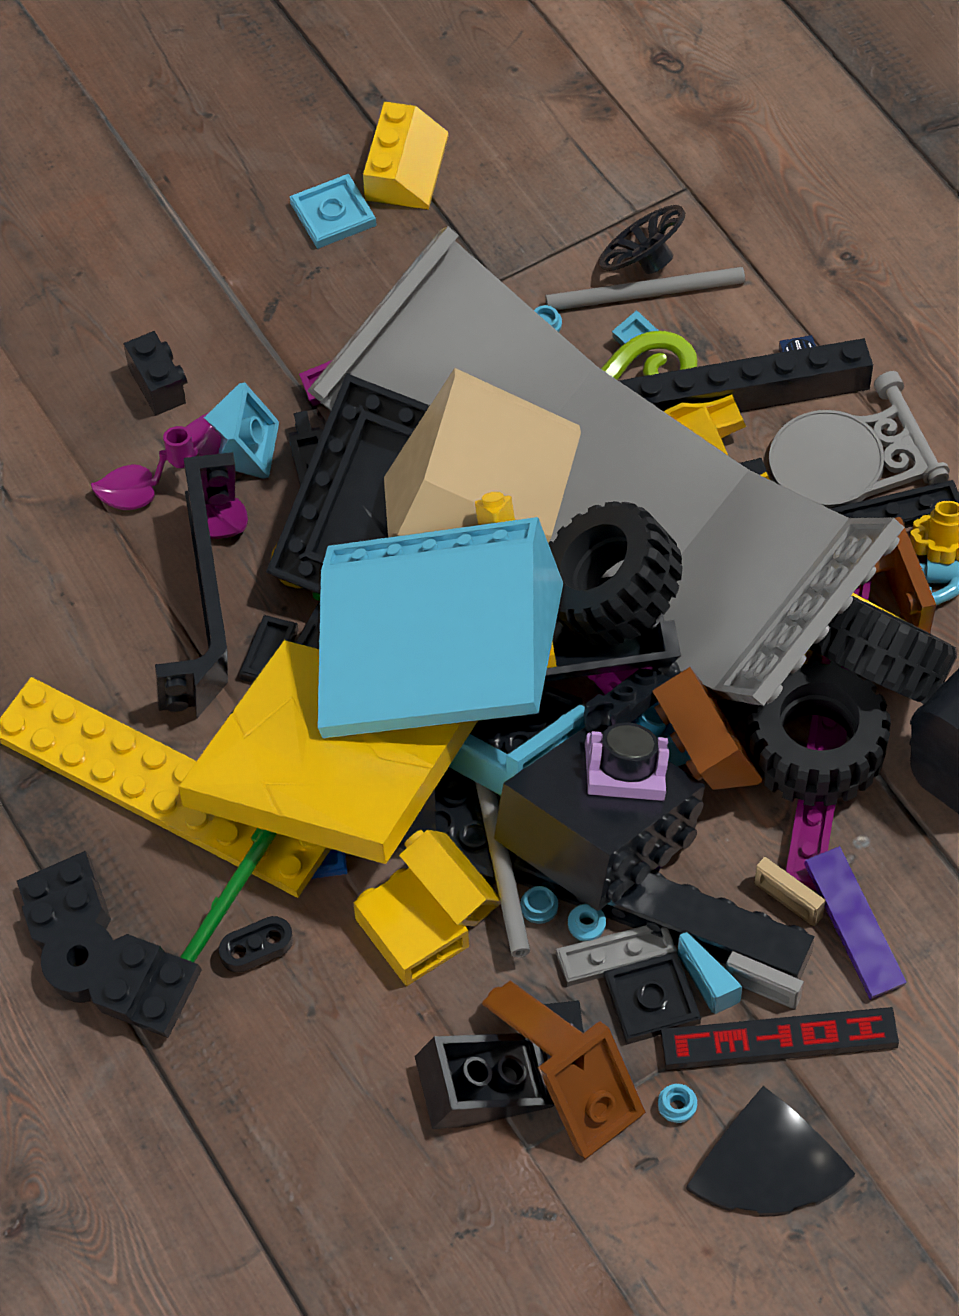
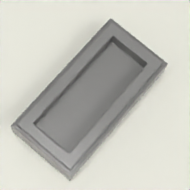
[726,951,804,1009]

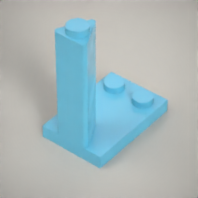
[449,704,585,796]

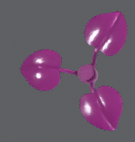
[91,412,248,539]

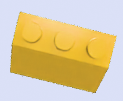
[363,102,449,210]

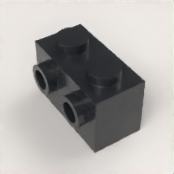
[123,331,187,416]

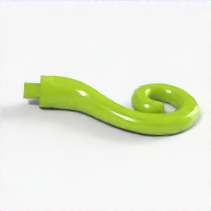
[601,331,698,380]

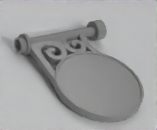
[769,371,950,509]

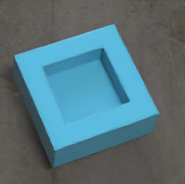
[612,310,659,359]

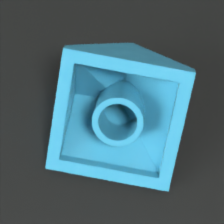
[204,382,279,479]

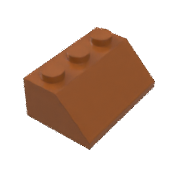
[653,667,763,790]

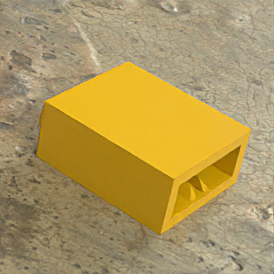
[399,830,501,926]
[353,868,469,987]

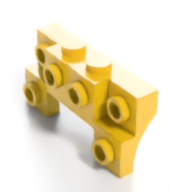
[663,394,770,480]

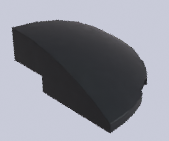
[686,1086,855,1216]

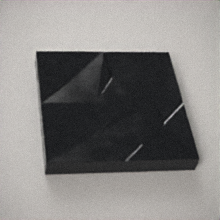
[266,373,430,595]

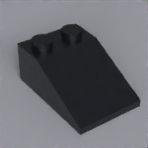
[414,1033,554,1129]

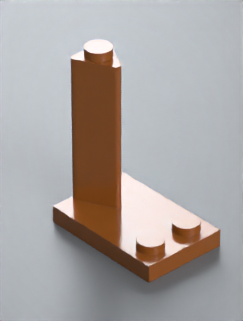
[875,517,936,633]
[482,981,646,1159]

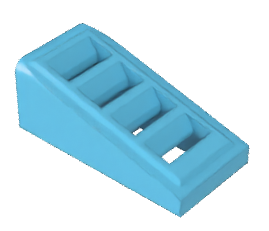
[677,932,742,1014]

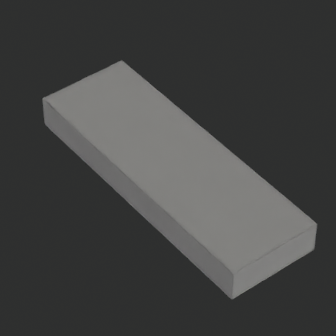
[556,925,676,987]

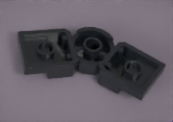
[17,851,202,1038]

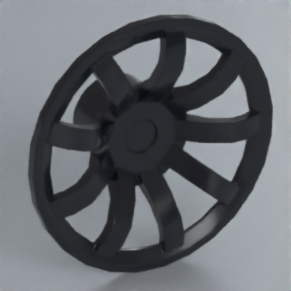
[599,205,686,274]

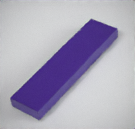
[804,846,907,1000]

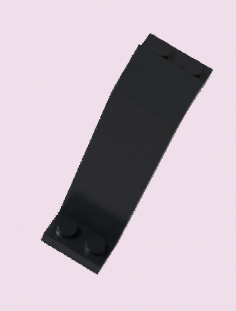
[155,452,235,718]

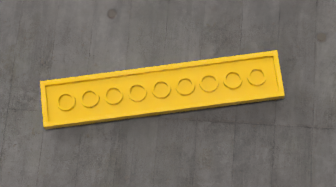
[0,677,331,898]

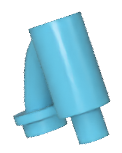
[920,558,959,605]

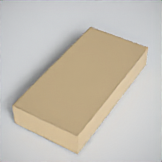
[754,857,825,926]

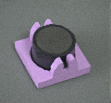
[585,722,669,801]

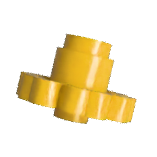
[910,501,959,564]

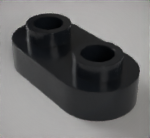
[219,916,293,972]

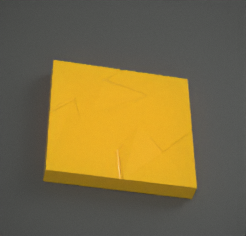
[178,640,478,864]

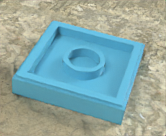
[289,174,377,249]

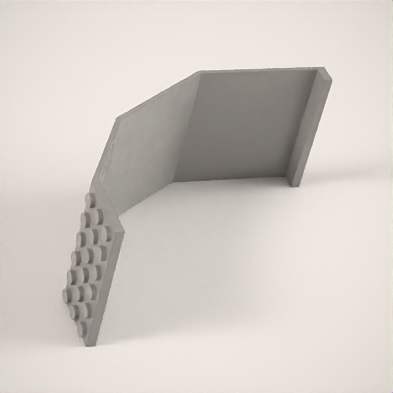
[307,226,905,706]

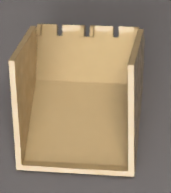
[384,368,581,543]

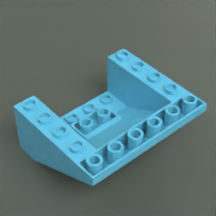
[318,517,563,738]

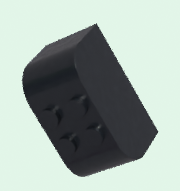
[909,668,959,814]

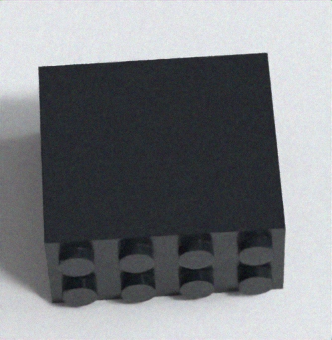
[494,727,705,911]

